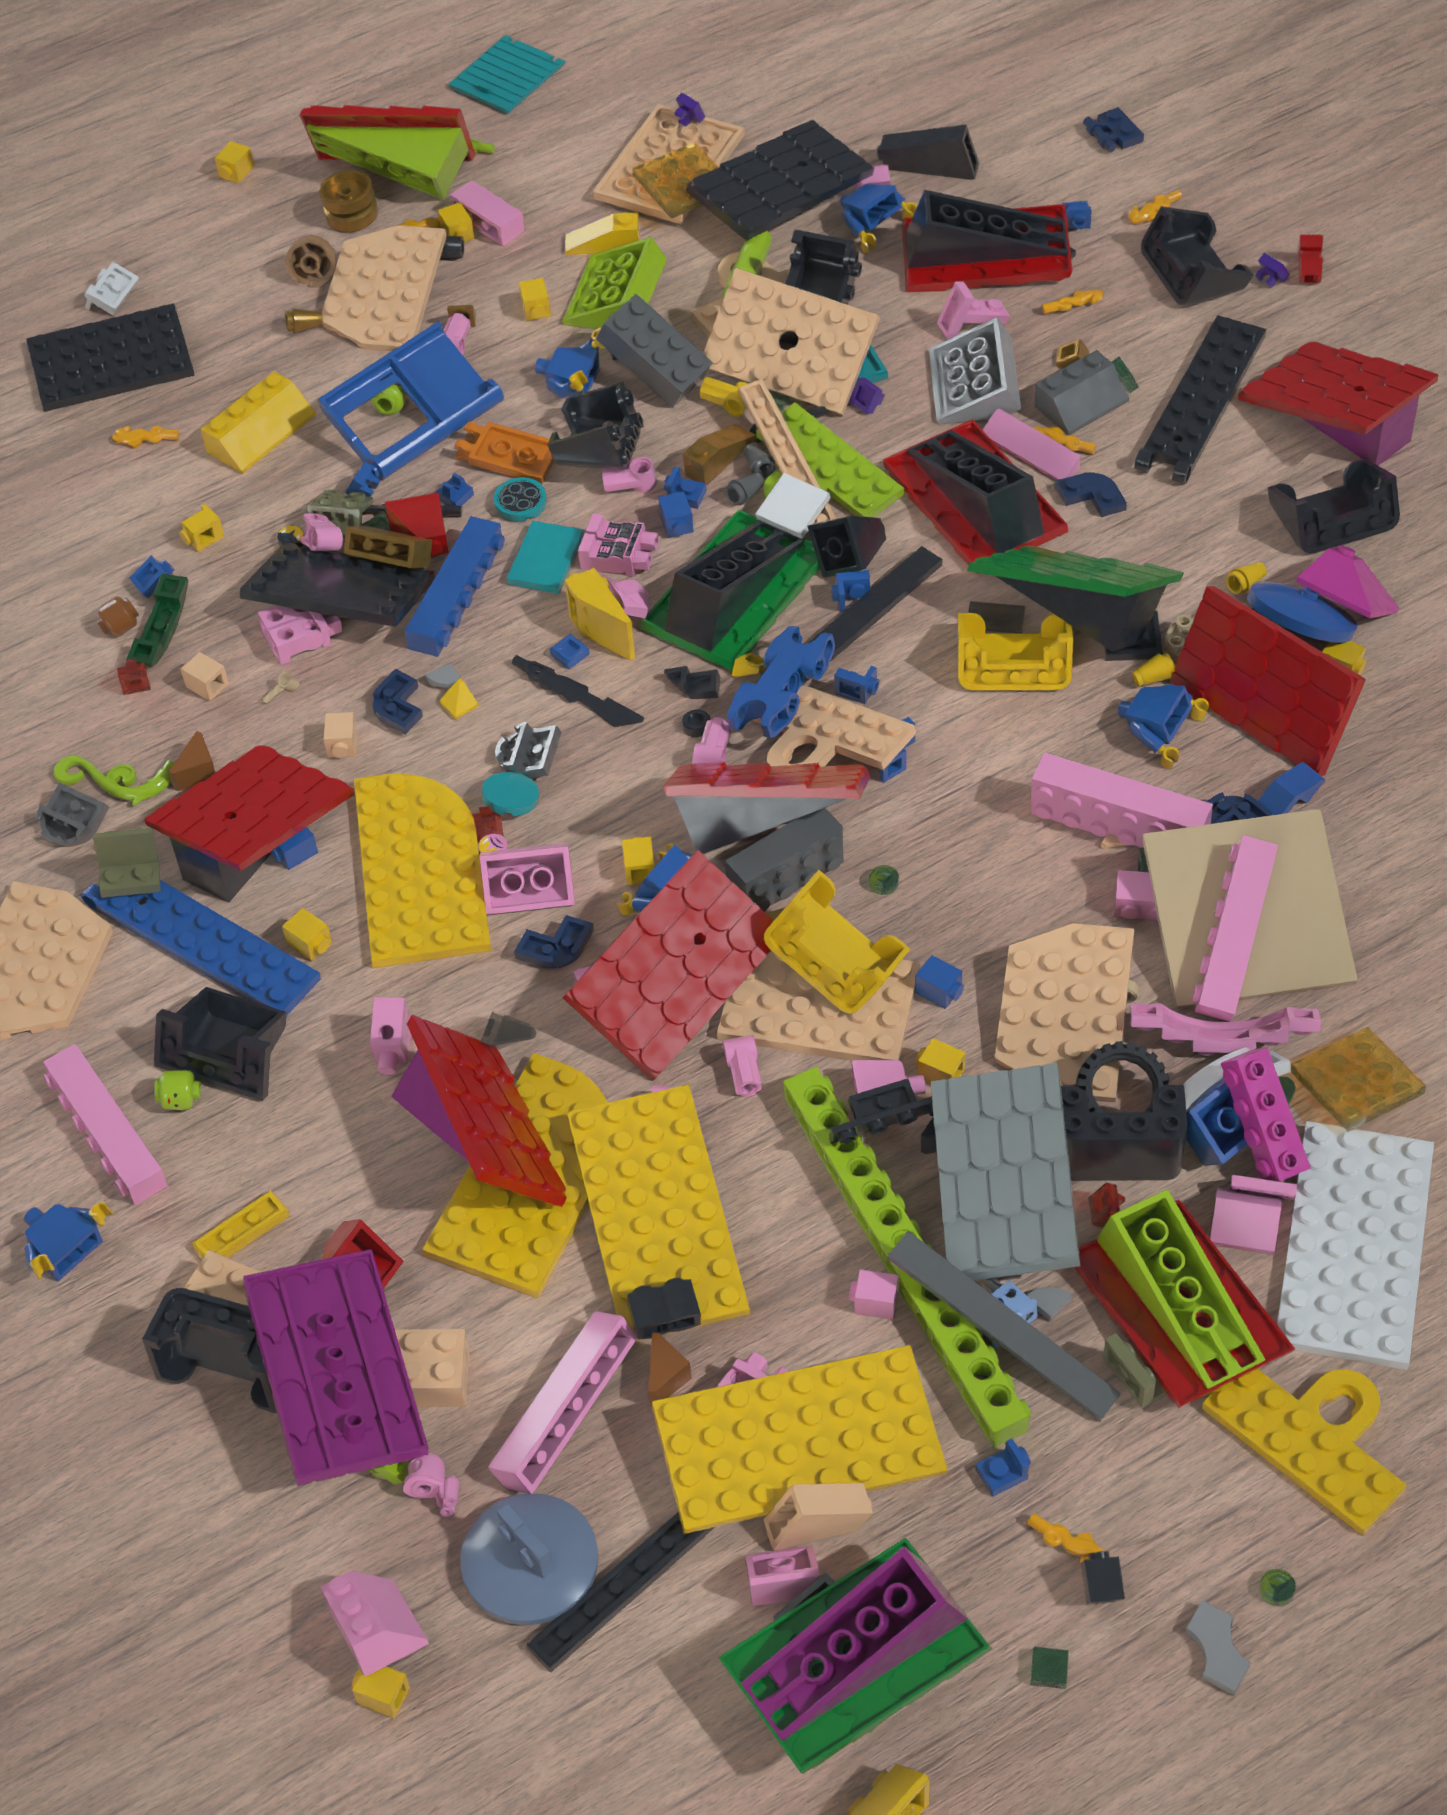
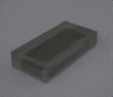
[968,601,1025,634]

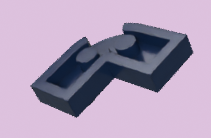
[1056,472,1127,517]
[373,668,423,735]
[1207,792,1274,824]
[514,915,594,969]

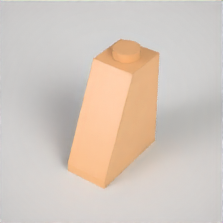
[764,1483,873,1550]

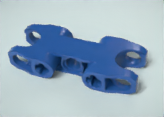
[727,626,835,738]

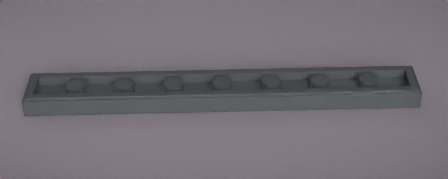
[887,1231,1121,1422]

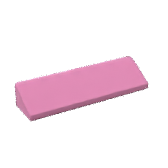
[983,408,1080,480]

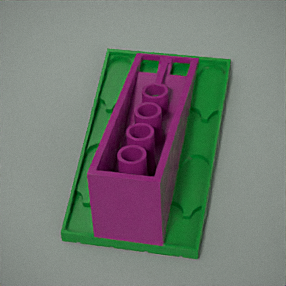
[718,1537,992,1774]

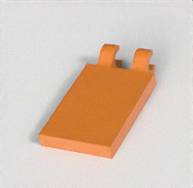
[454,421,555,485]

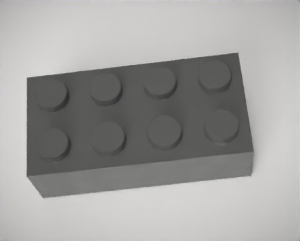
[596,293,713,408]
[725,808,844,912]

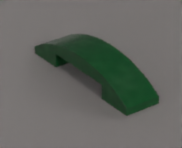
[126,573,189,667]

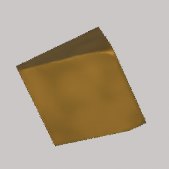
[447,305,476,327]
[1056,339,1090,368]

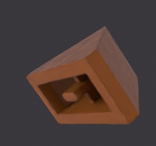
[169,731,216,791]
[648,1333,692,1407]

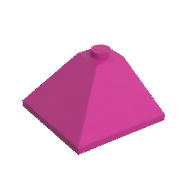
[1296,545,1399,618]

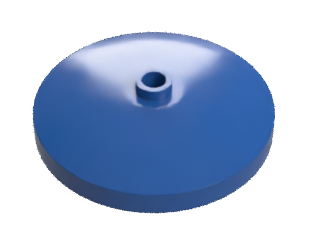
[1247,581,1357,642]

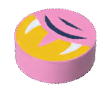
[478,834,508,854]

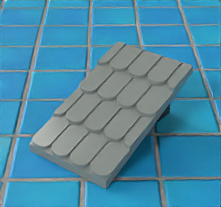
[931,1063,1080,1280]

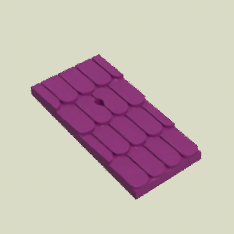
[243,1249,429,1486]

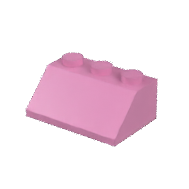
[480,842,575,915]
[320,1571,429,1677]

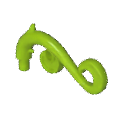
[54,755,175,806]

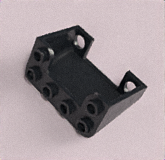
[547,381,644,470]

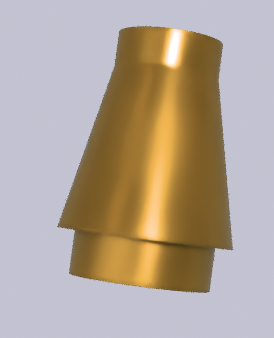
[285,308,323,333]

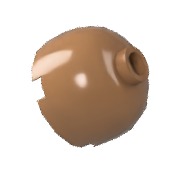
[285,235,336,288]

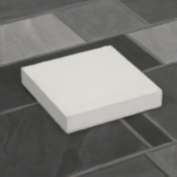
[756,473,830,539]

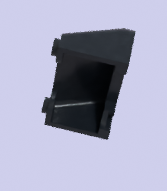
[1141,206,1253,306]
[1267,458,1400,554]
[142,1288,277,1413]

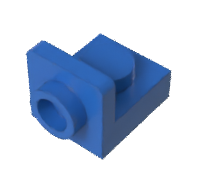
[1063,201,1092,230]
[664,467,707,509]
[129,555,175,598]
[831,570,870,611]
[834,666,880,704]
[976,1438,1031,1497]

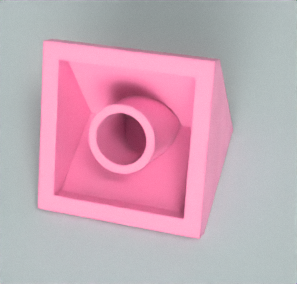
[1210,1187,1281,1255]
[745,1545,820,1606]

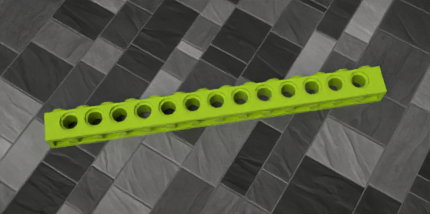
[783,1066,1031,1448]

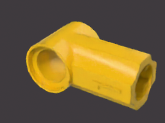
[699,377,747,417]

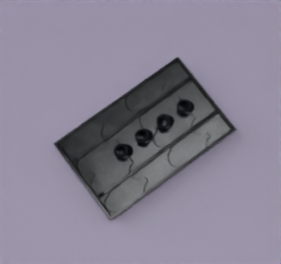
[686,120,875,241]

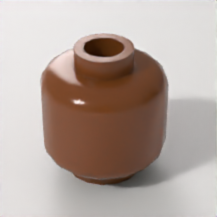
[96,596,139,637]

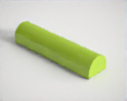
[723,231,772,299]

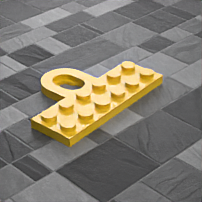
[1202,1369,1407,1536]

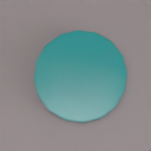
[482,772,539,816]

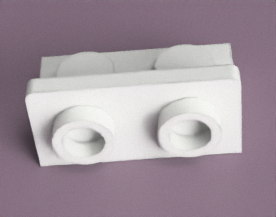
[84,262,139,315]

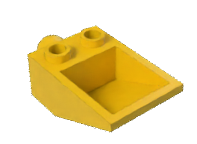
[564,568,635,661]

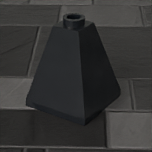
[807,516,887,578]

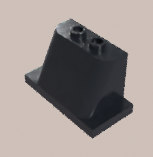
[154,987,287,1101]

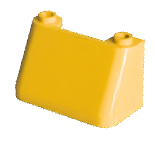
[958,613,1073,690]
[764,870,910,1014]

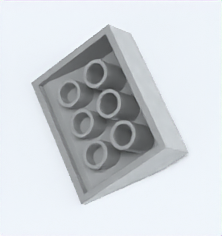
[929,317,1021,424]

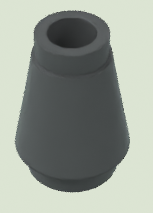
[743,444,775,479]
[725,472,764,505]

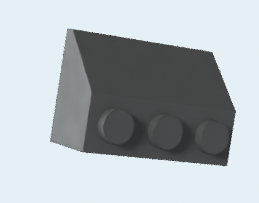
[1035,350,1129,435]

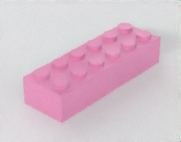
[1031,752,1213,849]

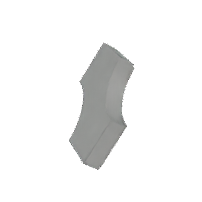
[1186,1600,1251,1696]

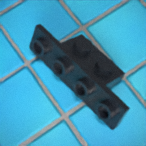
[829,1078,933,1144]

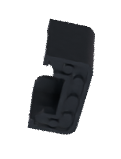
[779,229,862,345]
[1061,1085,1187,1181]

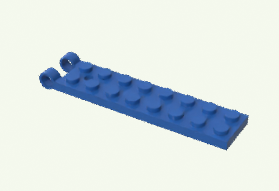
[81,880,321,1017]

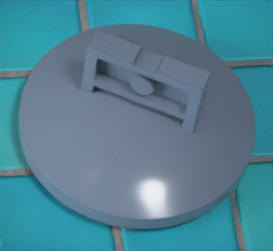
[461,1493,598,1625]

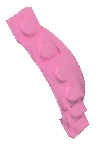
[1130,1003,1321,1056]

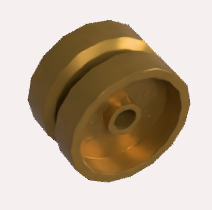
[319,170,379,232]

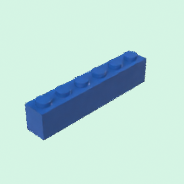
[405,516,505,657]

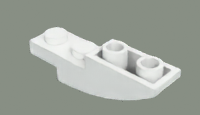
[1183,1047,1291,1111]

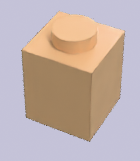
[181,652,229,701]
[324,712,357,758]

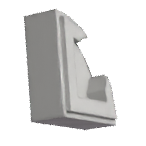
[425,663,461,688]
[1027,1287,1072,1321]

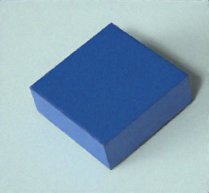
[550,634,590,669]

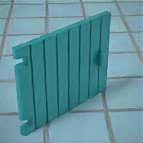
[448,35,566,114]

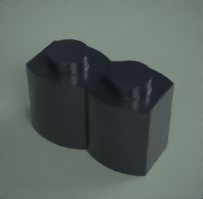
[627,1278,701,1340]

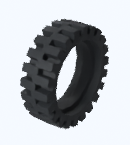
[1075,1041,1170,1113]

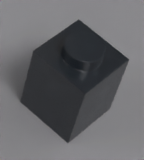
[1081,1551,1125,1605]

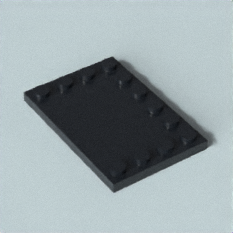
[240,543,434,627]

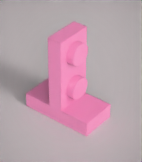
[937,282,1010,339]

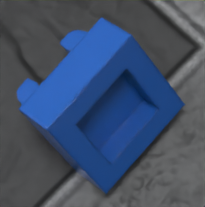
[345,462,380,497]
[436,473,474,506]

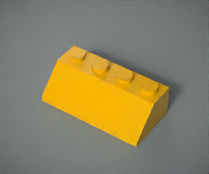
[200,371,316,474]
[848,1763,930,1815]

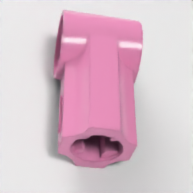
[443,313,471,355]
[602,457,656,493]
[692,717,731,764]
[723,1035,762,1097]

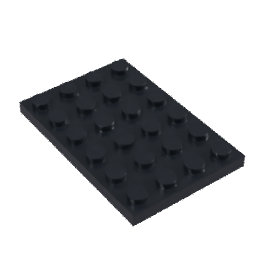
[26,303,195,412]

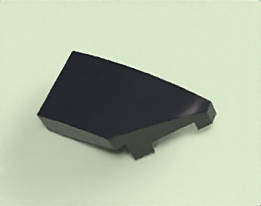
[664,666,720,699]

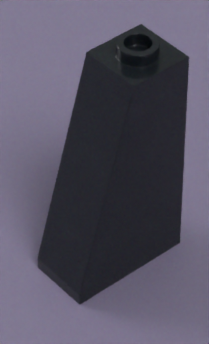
[877,124,979,180]

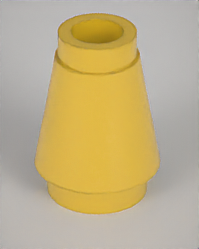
[1226,562,1267,594]
[1132,653,1175,687]

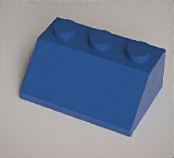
[1186,1081,1247,1166]

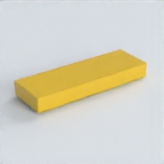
[192,1190,290,1259]

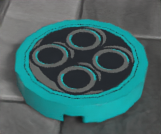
[493,477,547,522]

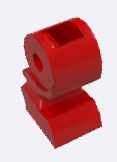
[1297,234,1323,283]

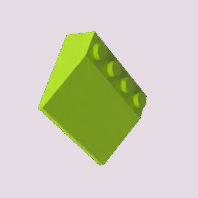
[562,237,667,329]

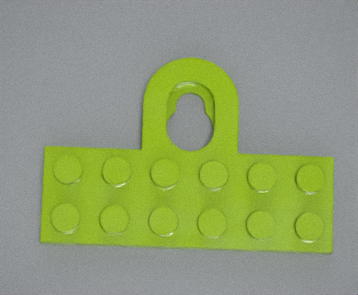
[756,402,904,517]

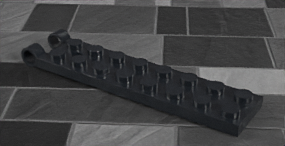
[1134,315,1266,484]

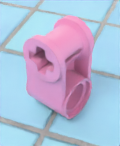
[301,513,343,551]

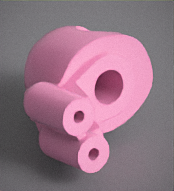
[403,1452,459,1517]

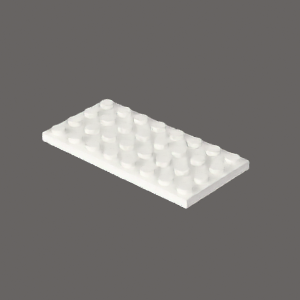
[1277,1121,1434,1370]

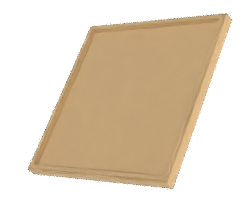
[1142,809,1358,1009]

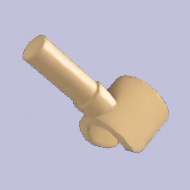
[262,672,300,704]

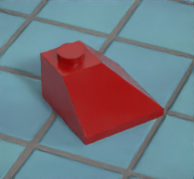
[385,493,449,556]
[322,1219,404,1289]

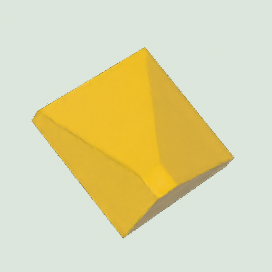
[732,652,766,677]
[439,678,479,720]

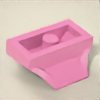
[601,573,649,618]

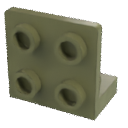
[307,490,373,540]
[93,828,161,898]
[1103,1333,1174,1408]

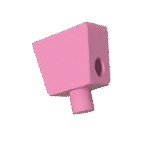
[370,997,411,1075]
[852,1060,926,1095]

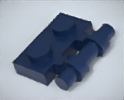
[1083,107,1144,152]

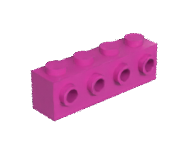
[1220,1047,1311,1182]

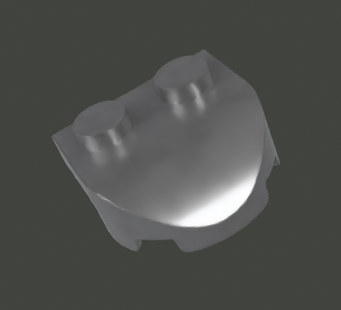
[495,722,562,779]
[37,783,109,846]

